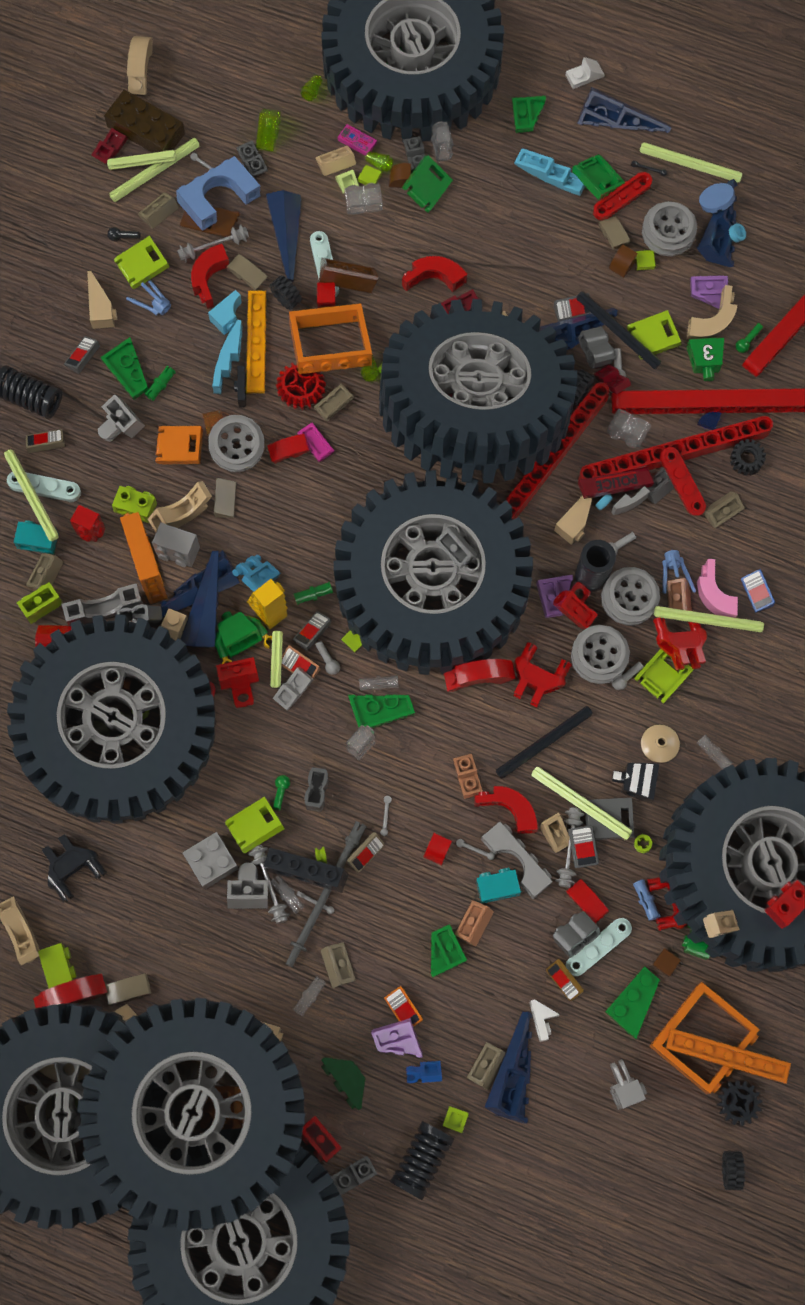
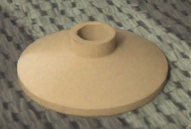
[641,725,680,763]

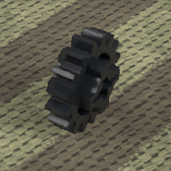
[716,1080,762,1126]

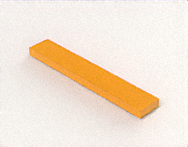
[246,291,267,393]

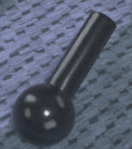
[107,227,141,241]

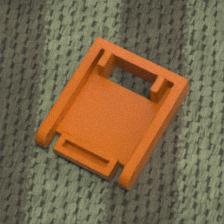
[155,426,203,464]

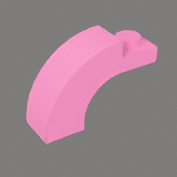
[697,559,738,618]

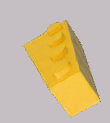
[247,579,288,630]

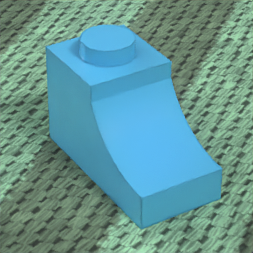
[208,290,242,335]

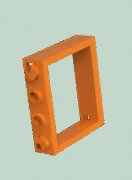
[289,303,372,374]
[120,512,168,604]
[649,982,760,1094]

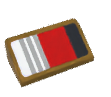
[546,959,583,1001]

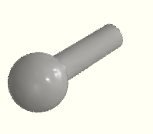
[614,348,626,377]
[609,532,636,554]
[315,641,340,675]
[612,662,644,690]

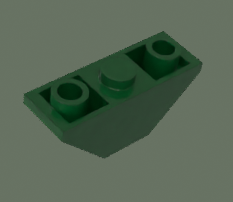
[321,1057,366,1111]

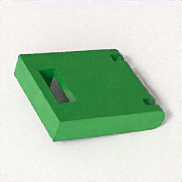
[572,154,625,200]
[402,155,453,213]

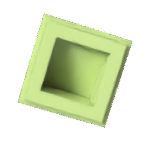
[335,170,360,193]

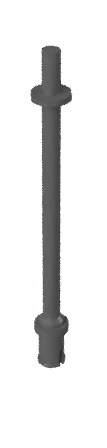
[285,821,367,967]

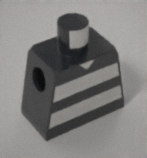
[612,763,659,803]

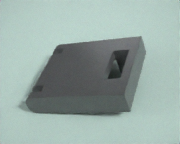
[585,798,634,840]

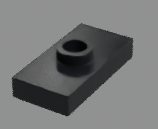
[234,366,246,408]

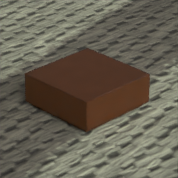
[652,948,681,977]

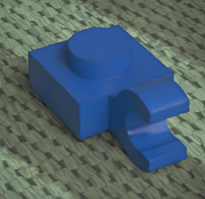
[406,1061,442,1083]

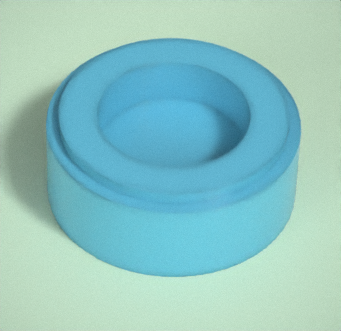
[729,223,746,243]
[595,494,613,510]

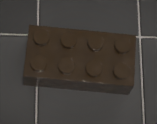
[104,89,185,153]

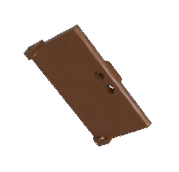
[180,206,240,237]

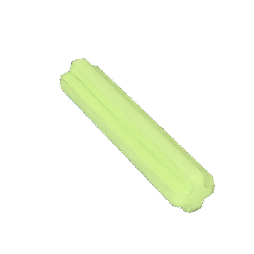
[270,631,283,688]

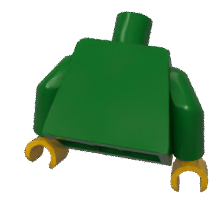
[215,611,272,664]

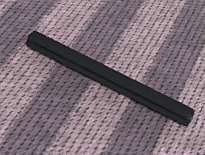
[576,291,661,369]
[496,706,593,779]

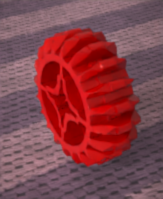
[276,362,326,410]

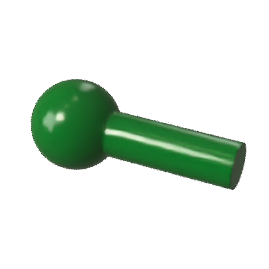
[735,323,763,353]
[273,775,290,811]

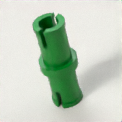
[144,365,176,401]
[293,581,333,605]

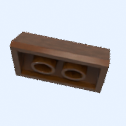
[319,257,378,293]

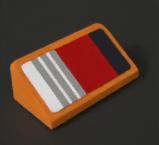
[384,986,423,1027]

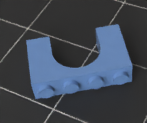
[176,156,260,231]

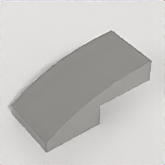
[611,486,650,515]
[273,667,314,710]

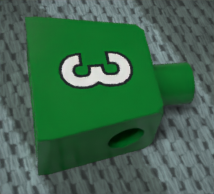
[687,338,724,382]

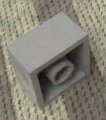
[152,522,200,567]
[182,832,238,890]

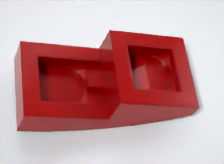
[267,433,310,464]
[566,879,609,923]

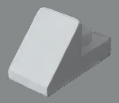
[566,57,605,89]
[529,1000,559,1042]

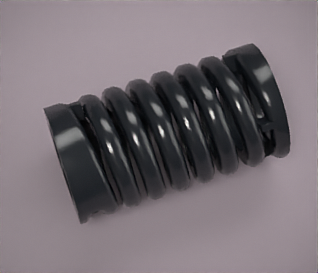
[0,365,62,419]
[575,540,616,592]
[390,1121,455,1201]

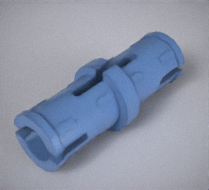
[633,879,661,921]

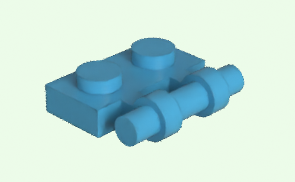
[232,555,281,592]

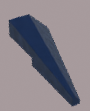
[577,87,672,133]
[697,179,737,267]
[266,190,302,282]
[540,308,617,349]
[160,550,240,618]
[180,551,219,647]
[485,1012,533,1124]

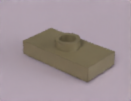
[314,384,354,421]

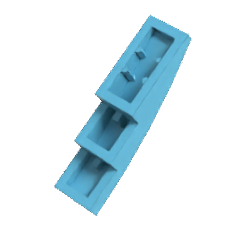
[514,148,585,196]
[212,320,243,394]

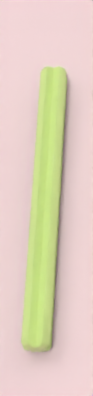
[109,138,200,202]
[640,142,742,183]
[4,449,59,542]
[654,606,764,632]
[532,767,632,840]

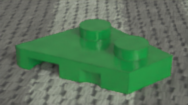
[512,96,546,133]
[431,924,467,978]

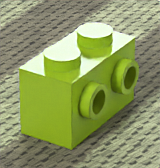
[112,486,157,523]
[17,582,63,624]
[38,943,77,988]

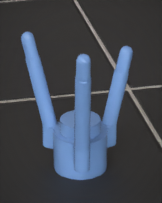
[126,280,171,316]
[662,550,696,594]

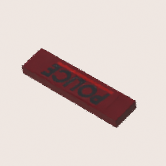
[578,467,654,499]

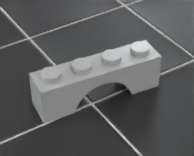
[62,583,143,626]
[481,822,552,899]

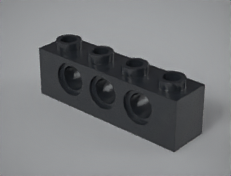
[264,848,349,893]

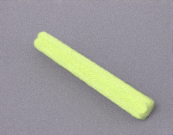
[107,150,176,170]

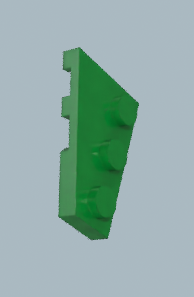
[101,337,148,400]
[348,695,415,732]
[605,966,660,1040]

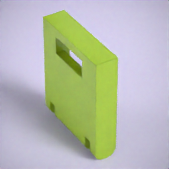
[114,236,170,289]
[627,310,681,360]
[634,649,694,704]
[225,797,284,853]

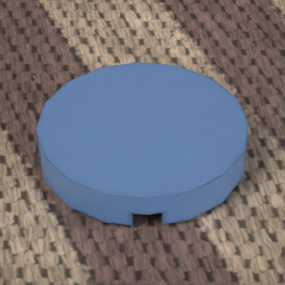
[699,183,735,213]

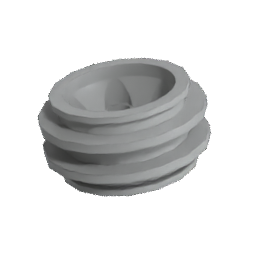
[642,201,697,256]
[209,415,264,472]
[601,567,660,626]
[571,625,630,684]

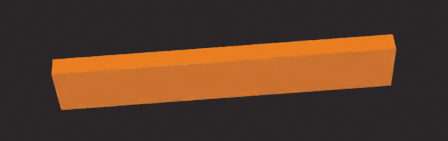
[665,1028,791,1084]

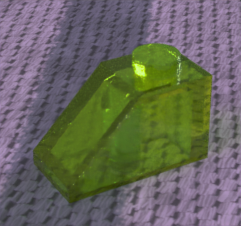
[256,109,281,151]

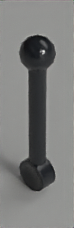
[631,160,667,176]

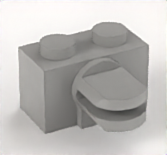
[98,394,145,442]
[227,863,268,909]
[610,1059,647,1110]

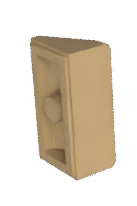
[316,146,356,176]

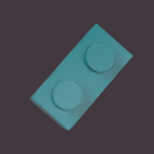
[13,520,59,555]
[476,868,521,904]

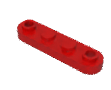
[593,172,652,221]
[660,447,706,516]

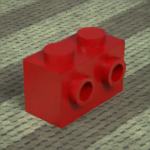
[70,505,105,542]
[764,880,805,929]
[302,1116,343,1162]

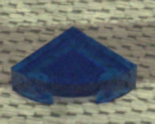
[697,412,721,430]

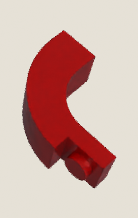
[191,244,229,309]
[402,256,467,292]
[444,659,515,692]
[474,786,538,834]
[33,974,107,1008]

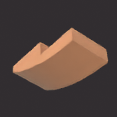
[453,754,483,799]

